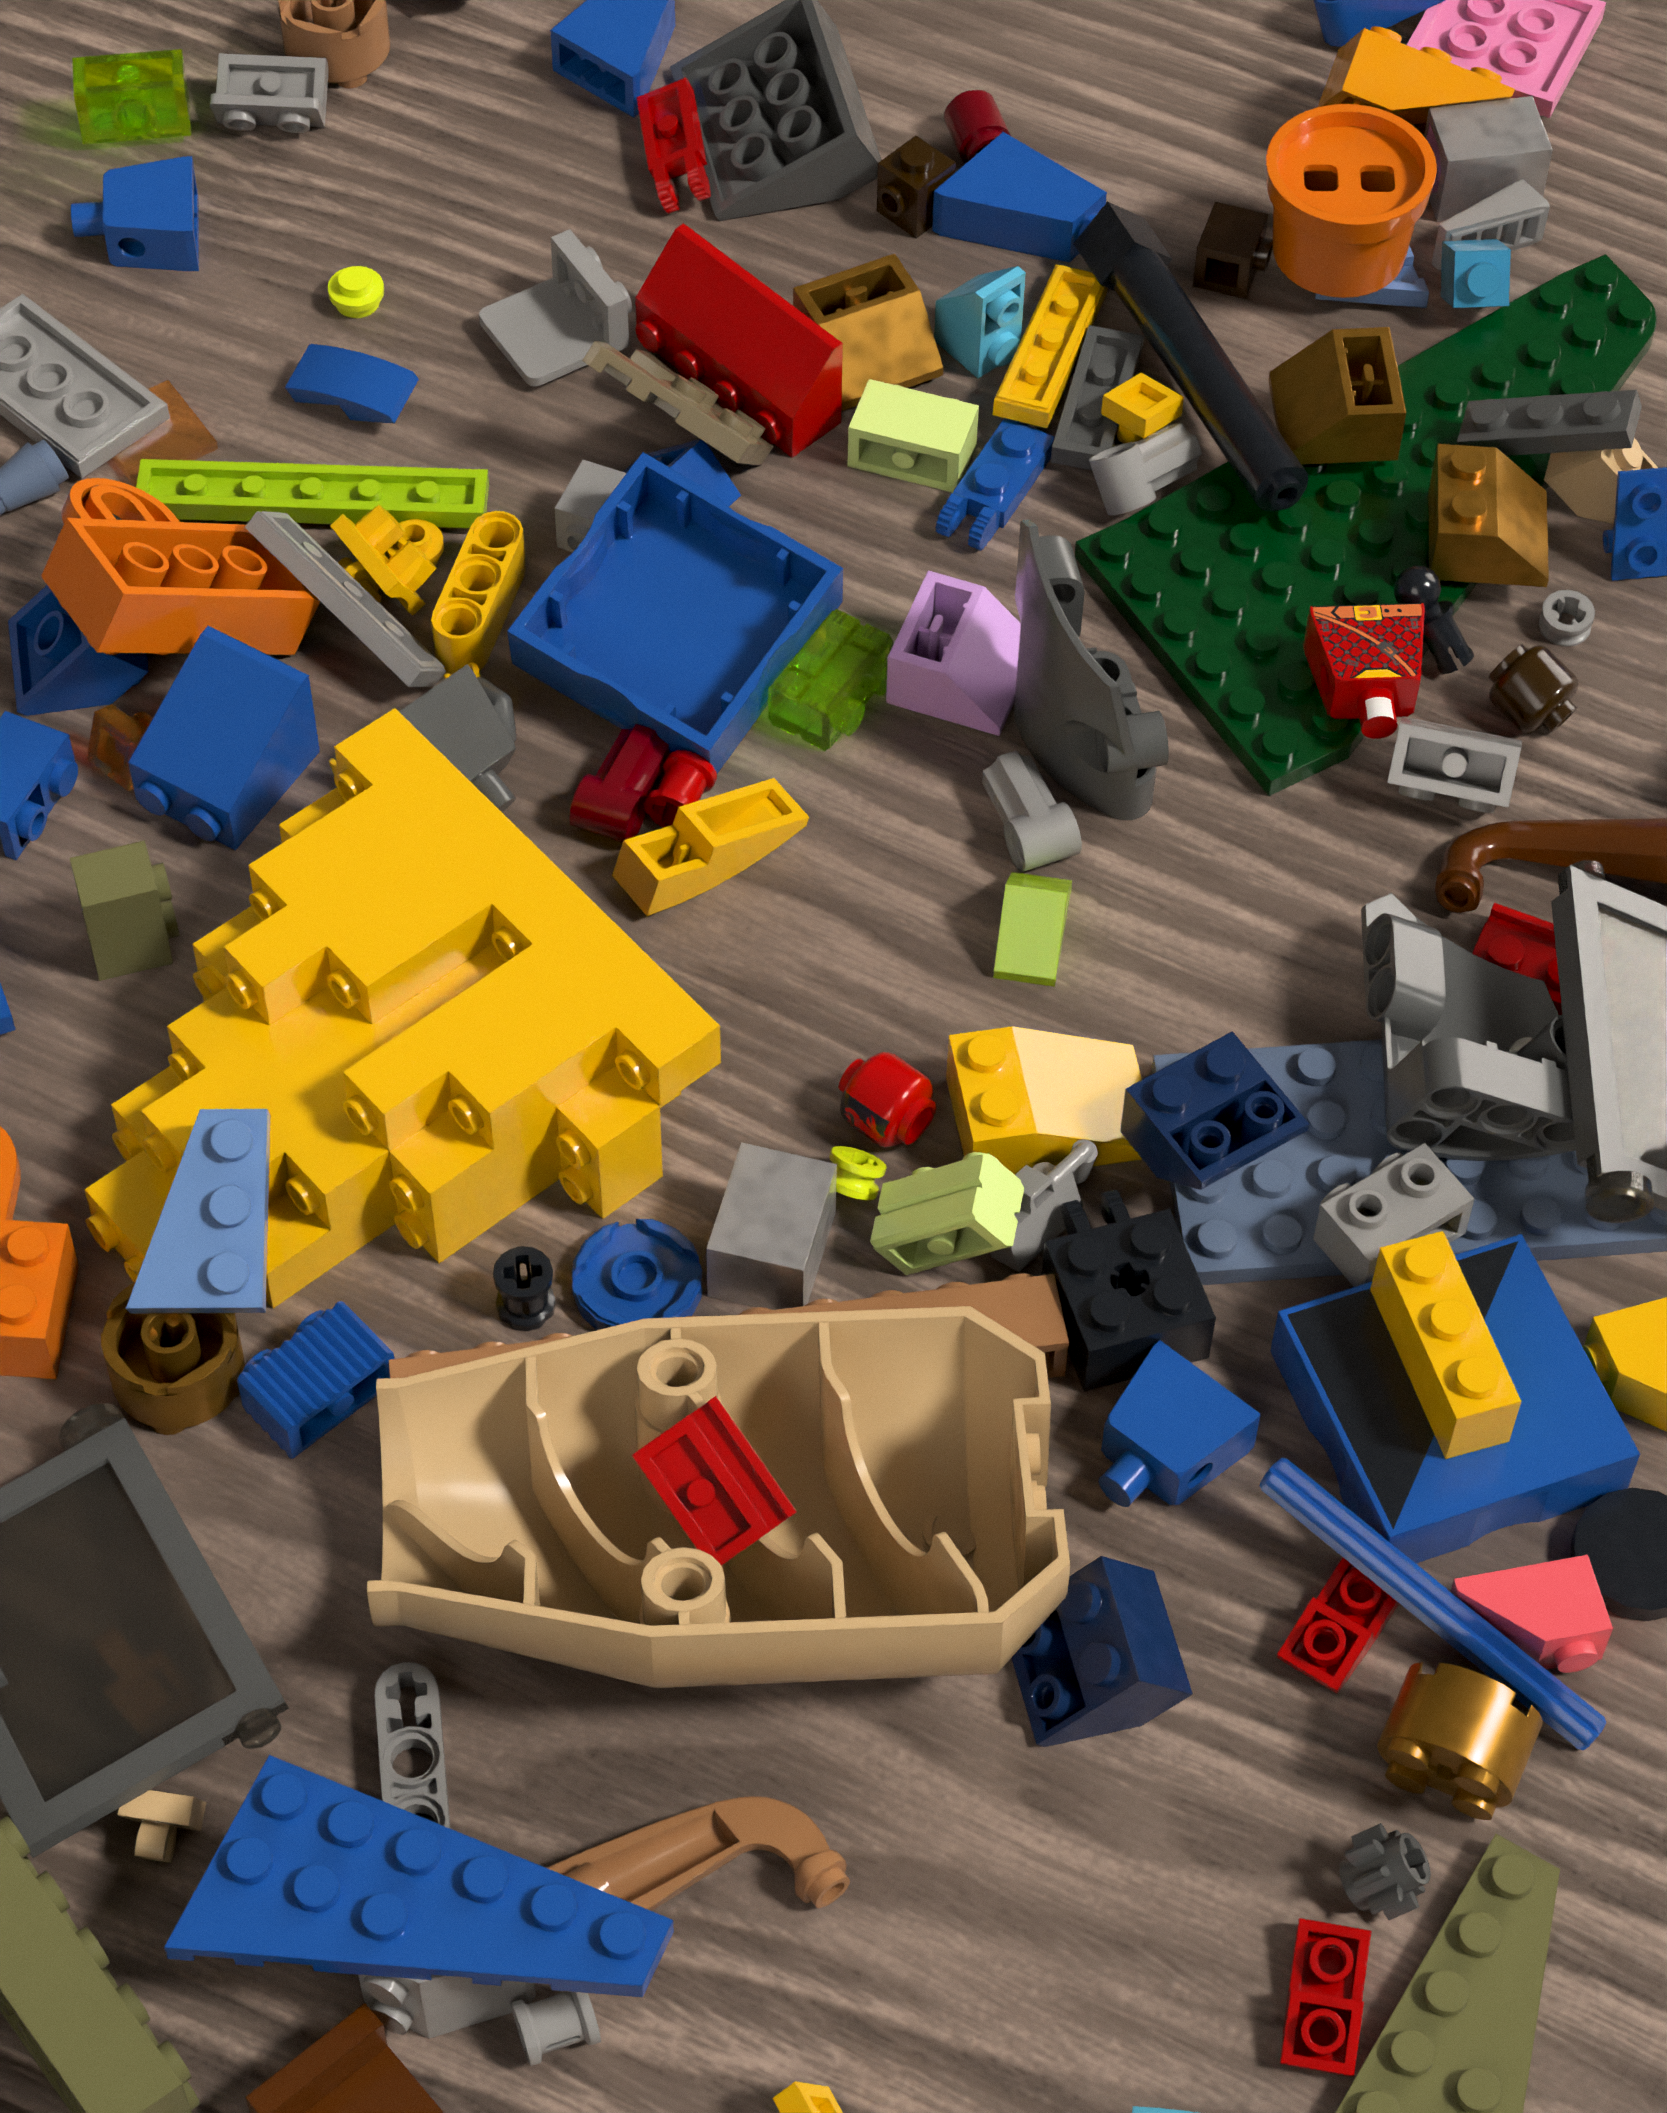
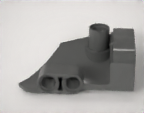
[1361,893,1576,1161]

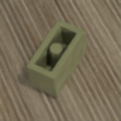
[69,840,180,981]

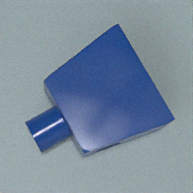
[71,156,199,271]
[1098,1340,1261,1507]

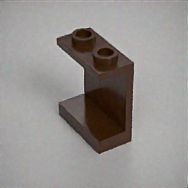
[245,2003,444,2113]

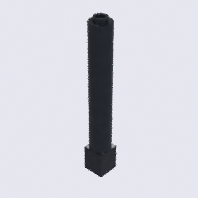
[1073,201,1308,511]

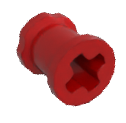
[644,750,717,828]

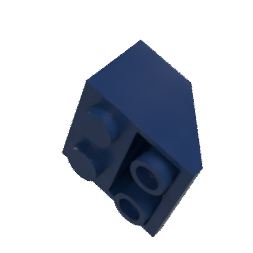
[1120,1031,1309,1190]
[1011,1556,1193,1747]

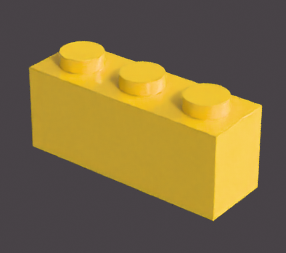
[1370,1231,1522,1459]

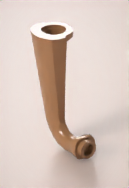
[548,1796,850,1911]

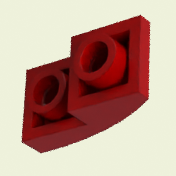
[1277,1557,1400,1694]
[1280,1918,1372,2077]

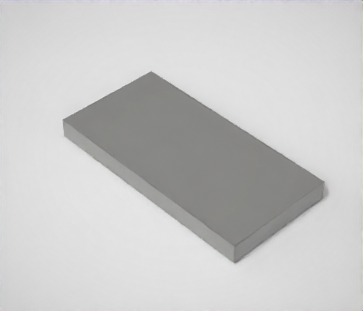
[0,294,170,478]

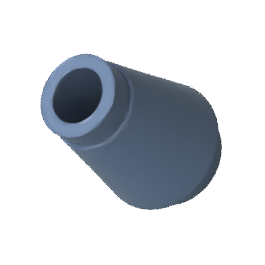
[0,439,69,515]

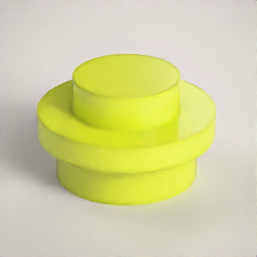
[328,266,384,318]

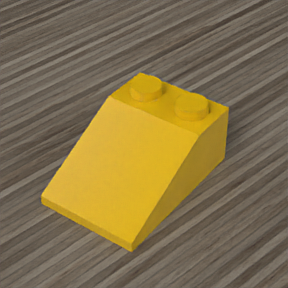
[946,1026,1142,1175]

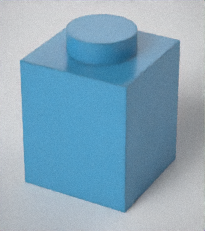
[1441,239,1511,308]

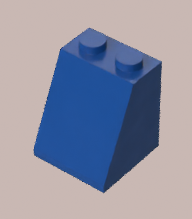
[128,626,320,851]

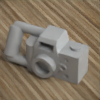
[990,1139,1098,1272]

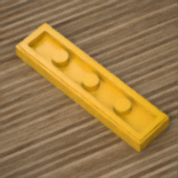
[992,264,1108,428]

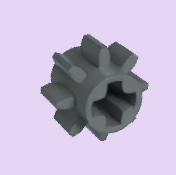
[1339,1823,1431,1920]

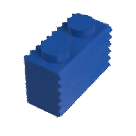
[237,1301,395,1459]

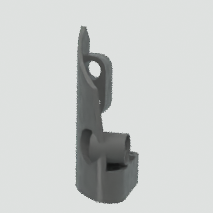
[1014,519,1169,820]

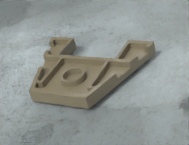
[582,341,774,465]

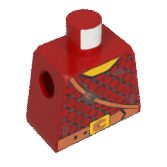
[1303,603,1425,739]

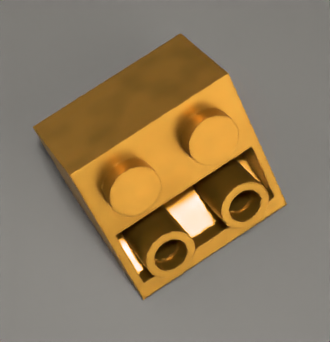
[793,253,943,411]
[1268,327,1406,464]

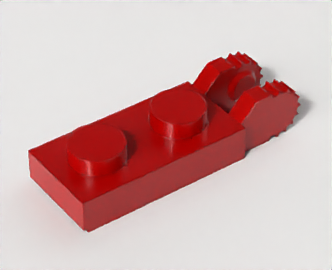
[636,77,711,214]

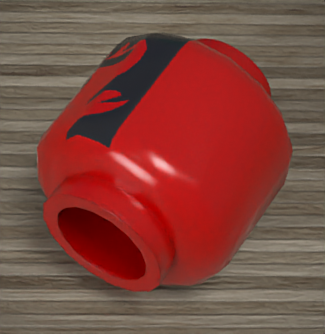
[838,1052,937,1147]

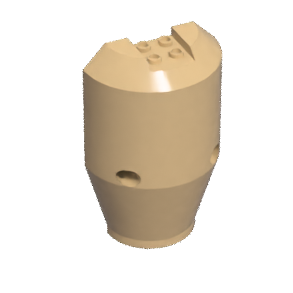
[367,1306,1070,1688]

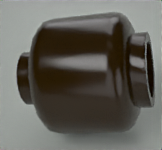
[1488,644,1579,734]

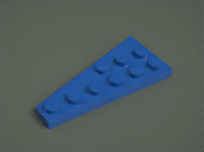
[164,1755,674,1997]

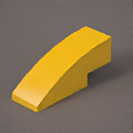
[612,778,809,916]

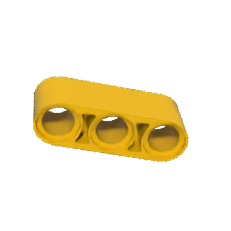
[431,511,526,675]

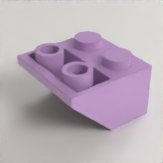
[886,570,1020,736]

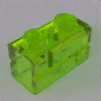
[768,609,893,751]

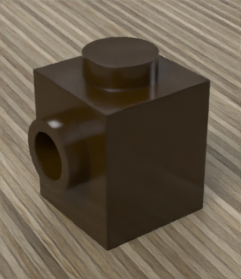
[876,135,956,239]
[1193,201,1273,299]

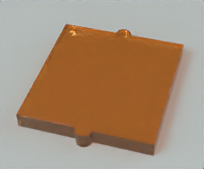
[112,380,218,487]

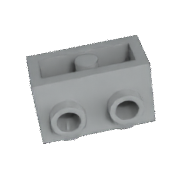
[1387,716,1522,813]
[1313,1143,1475,1287]

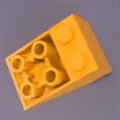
[1318,26,1515,125]

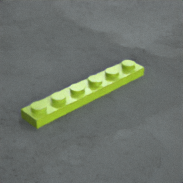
[136,459,489,528]

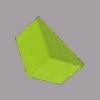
[993,872,1072,987]

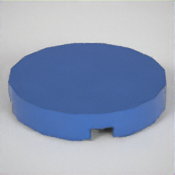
[572,1219,702,1330]

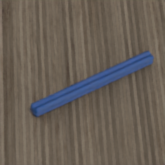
[1259,1458,1606,1750]

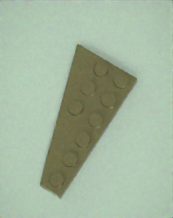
[1335,1834,1560,2113]

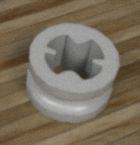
[1538,589,1595,647]

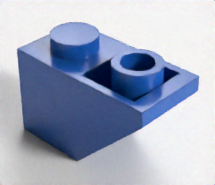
[0,711,78,860]

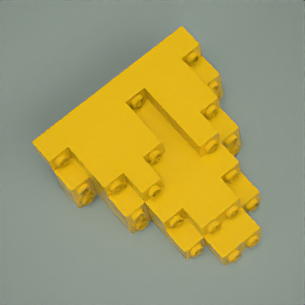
[84,708,721,1309]

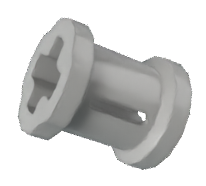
[510,1991,601,2066]

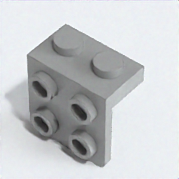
[479,229,632,386]

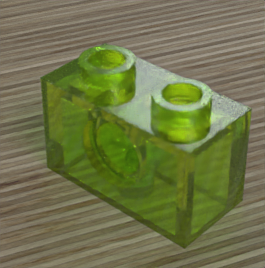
[72,49,192,144]

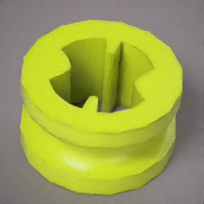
[829,1146,887,1200]

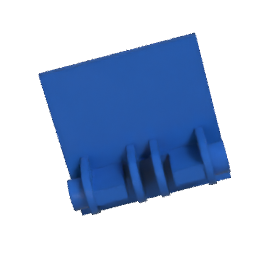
[1603,467,1667,581]

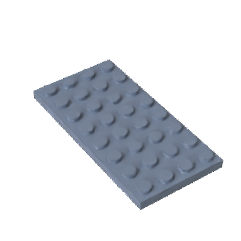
[1151,1020,1667,1285]

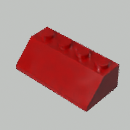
[635,223,843,458]

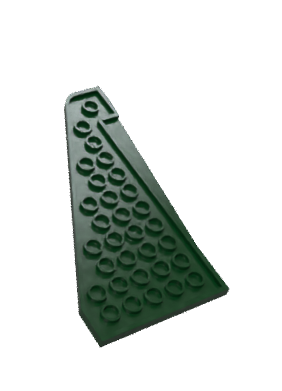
[1075,254,1657,796]

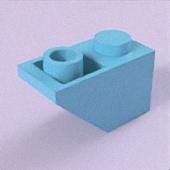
[934,266,1026,378]

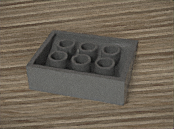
[670,0,881,221]

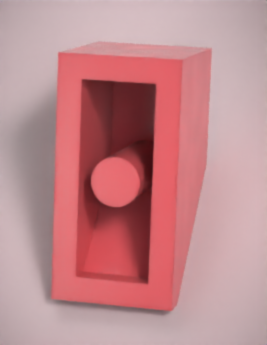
[1450,1555,1613,1673]

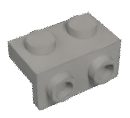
[210,53,329,133]

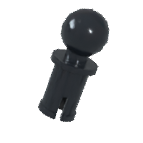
[1394,565,1474,674]

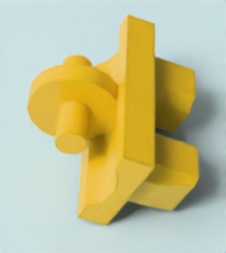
[330,505,437,615]

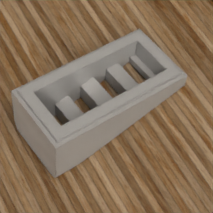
[1432,179,1550,270]

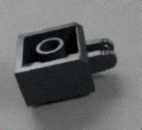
[1041,1190,1216,1392]

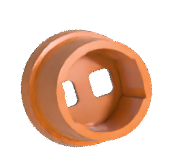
[1266,104,1437,298]

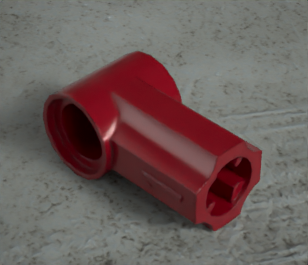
[569,724,670,843]

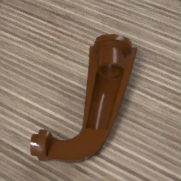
[1435,818,1667,913]

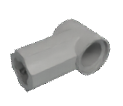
[1089,423,1202,515]
[982,751,1082,872]

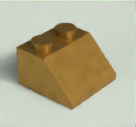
[1428,444,1549,587]

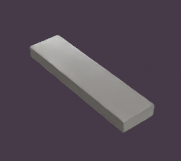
[245,511,446,687]

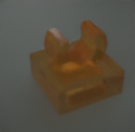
[87,704,153,791]

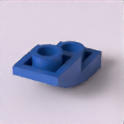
[285,344,419,424]

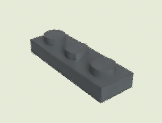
[1051,325,1144,470]
[1457,390,1642,456]

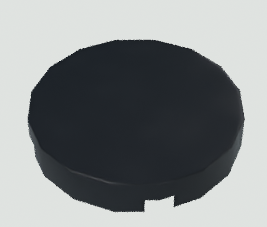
[1571,1487,1667,1621]

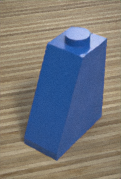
[550,0,675,118]
[932,132,1107,262]

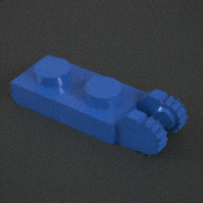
[935,418,1055,551]

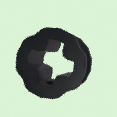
[493,1246,556,1331]

